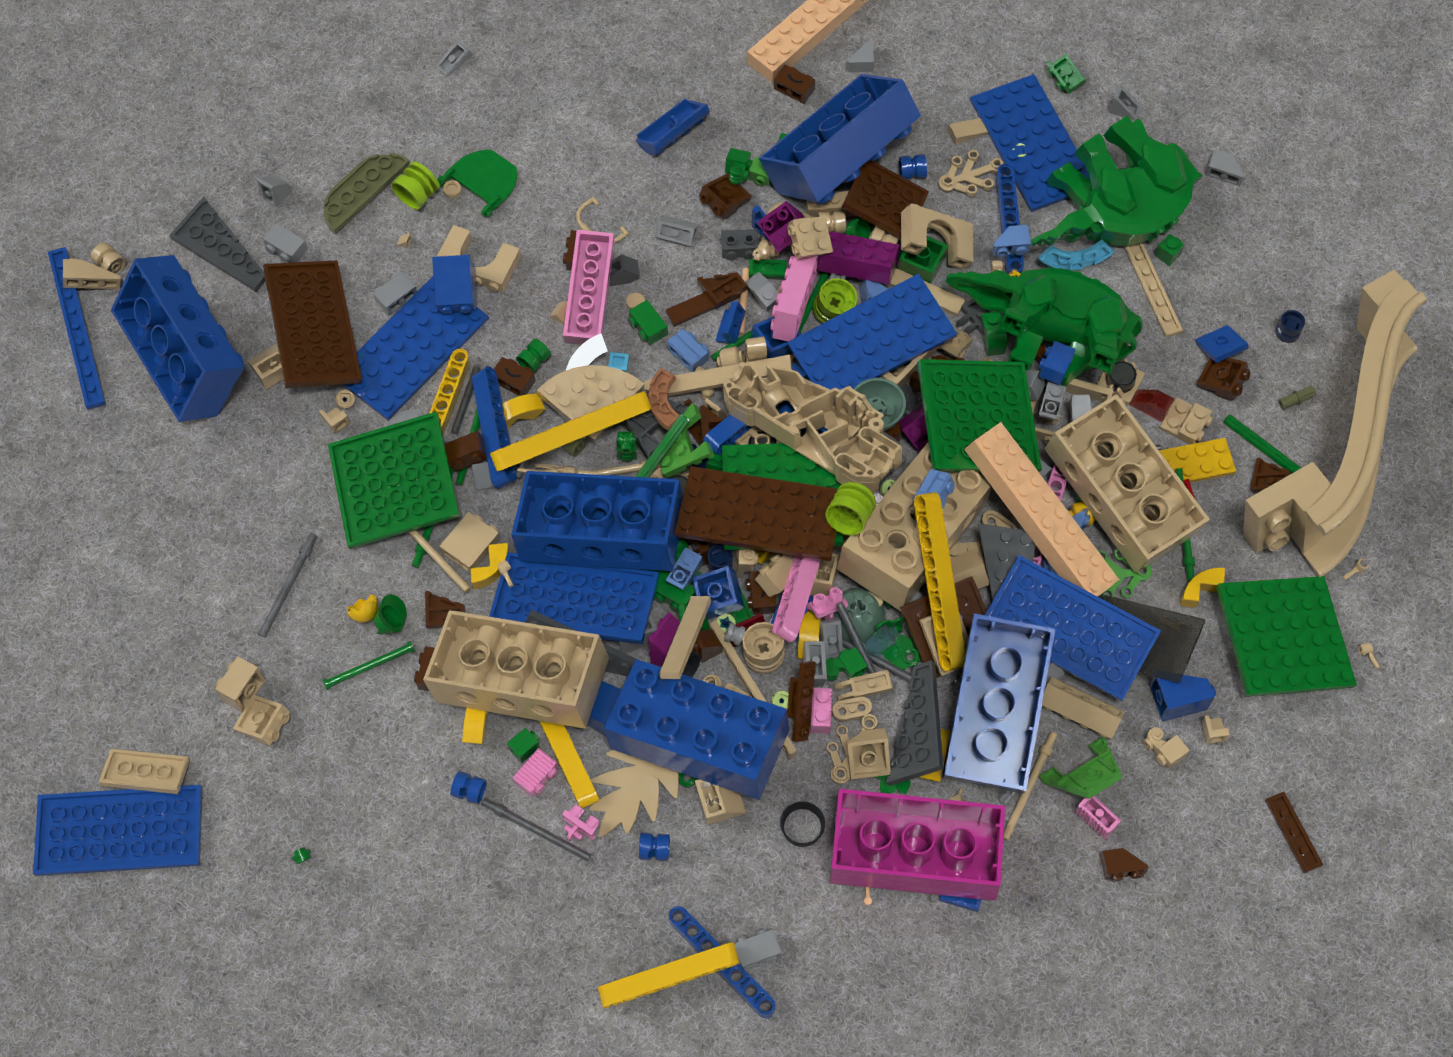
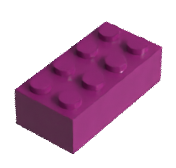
[818,231,900,285]

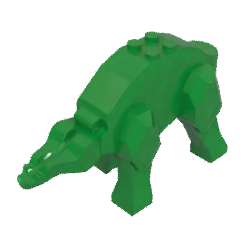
[1031,115,1203,247]
[946,268,1143,388]

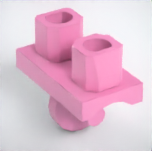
[807,587,848,620]
[562,805,600,841]

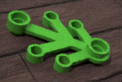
[1098,549,1152,602]

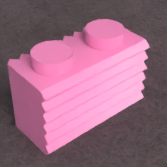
[810,688,833,734]
[512,748,558,797]
[1076,796,1122,839]

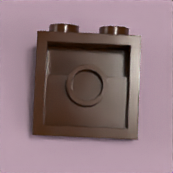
[699,174,752,219]
[1197,358,1250,400]

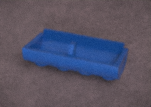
[636,98,710,155]

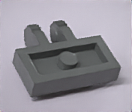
[956,299,991,335]

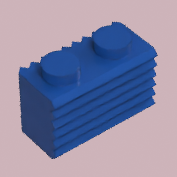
[1038,341,1076,385]

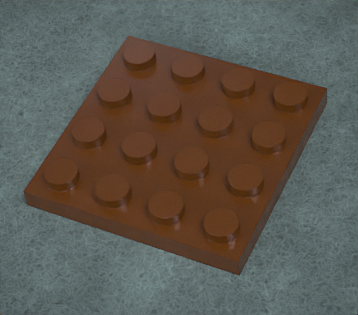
[842,161,929,239]
[900,576,987,678]

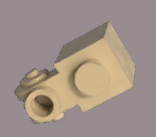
[1143,727,1190,769]

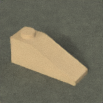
[63,258,120,289]

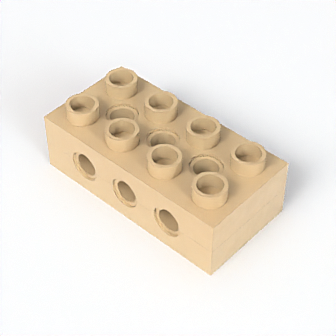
[1045,394,1210,574]
[837,442,992,611]
[423,610,609,729]

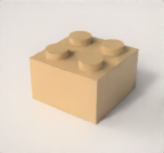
[215,656,265,712]

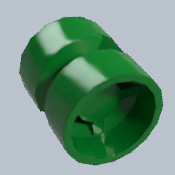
[516,338,551,373]

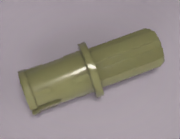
[1278,386,1316,410]

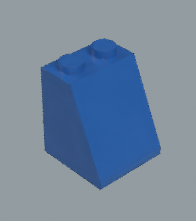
[432,255,476,314]
[1149,671,1216,722]
[587,681,622,736]

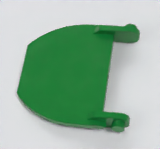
[437,150,517,217]

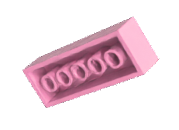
[563,230,615,344]
[770,254,819,341]

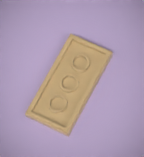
[99,749,190,794]

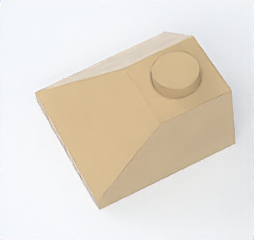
[847,728,891,780]

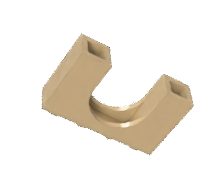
[901,203,973,269]
[437,225,521,292]

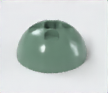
[854,378,906,431]
[833,588,886,643]

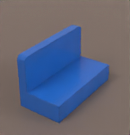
[716,301,746,343]

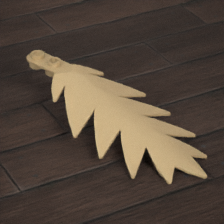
[589,674,722,838]

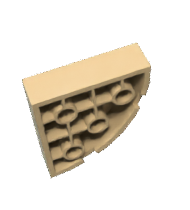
[537,365,644,444]

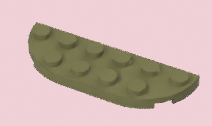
[324,153,410,234]

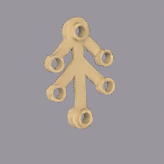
[938,150,1004,197]
[826,714,878,784]

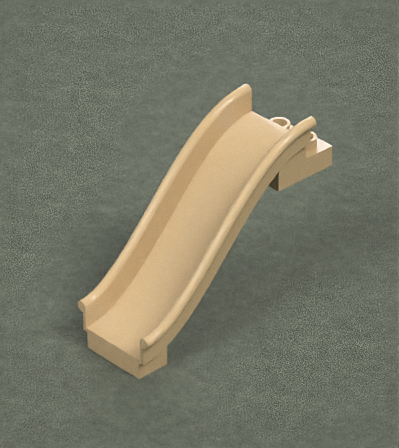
[1243,269,1427,577]

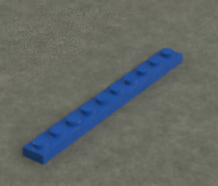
[48,247,106,410]

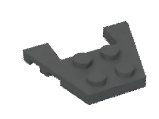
[624,389,700,457]

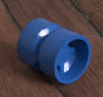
[899,154,927,179]
[450,771,487,804]
[639,833,670,861]

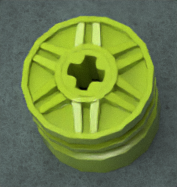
[391,161,440,210]
[813,278,858,324]
[825,482,877,536]

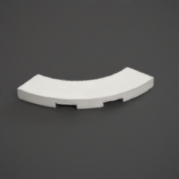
[566,334,607,370]

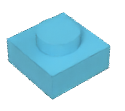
[608,352,629,372]

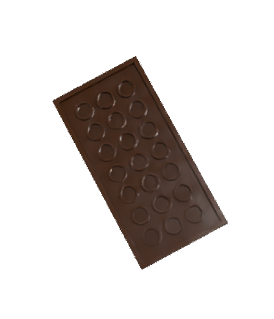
[263,260,362,388]
[675,466,838,561]

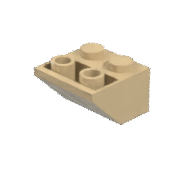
[247,343,284,389]
[810,553,840,596]
[695,779,746,825]

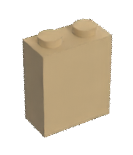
[439,512,500,574]

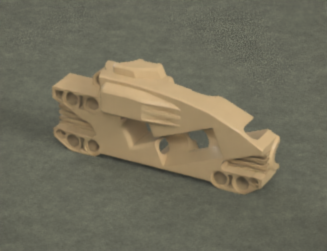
[723,362,902,494]

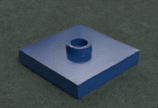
[1195,325,1248,363]

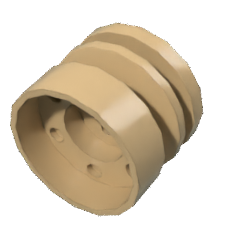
[742,622,785,674]

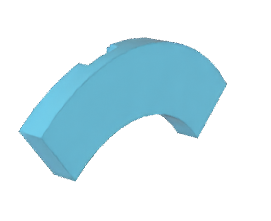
[1038,239,1115,270]

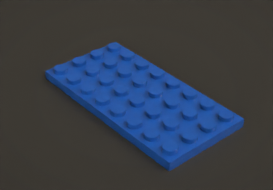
[970,74,1090,212]
[787,273,957,390]
[341,276,489,421]
[489,552,660,645]
[985,555,1161,701]
[33,785,202,876]

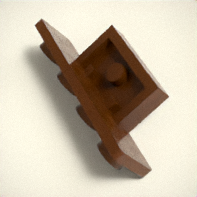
[787,661,816,742]

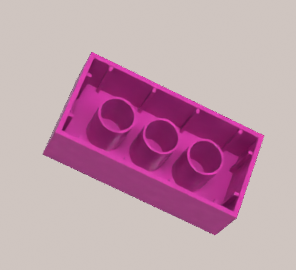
[830,789,1005,901]

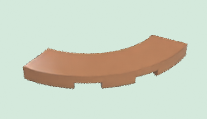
[648,368,680,431]

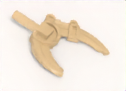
[517,464,598,475]

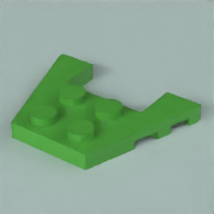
[660,403,715,478]
[1039,737,1122,799]

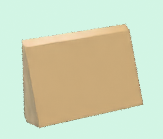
[950,549,990,590]

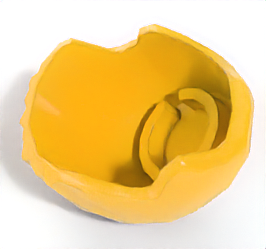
[347,594,378,623]

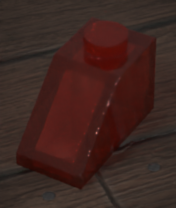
[1129,390,1175,422]

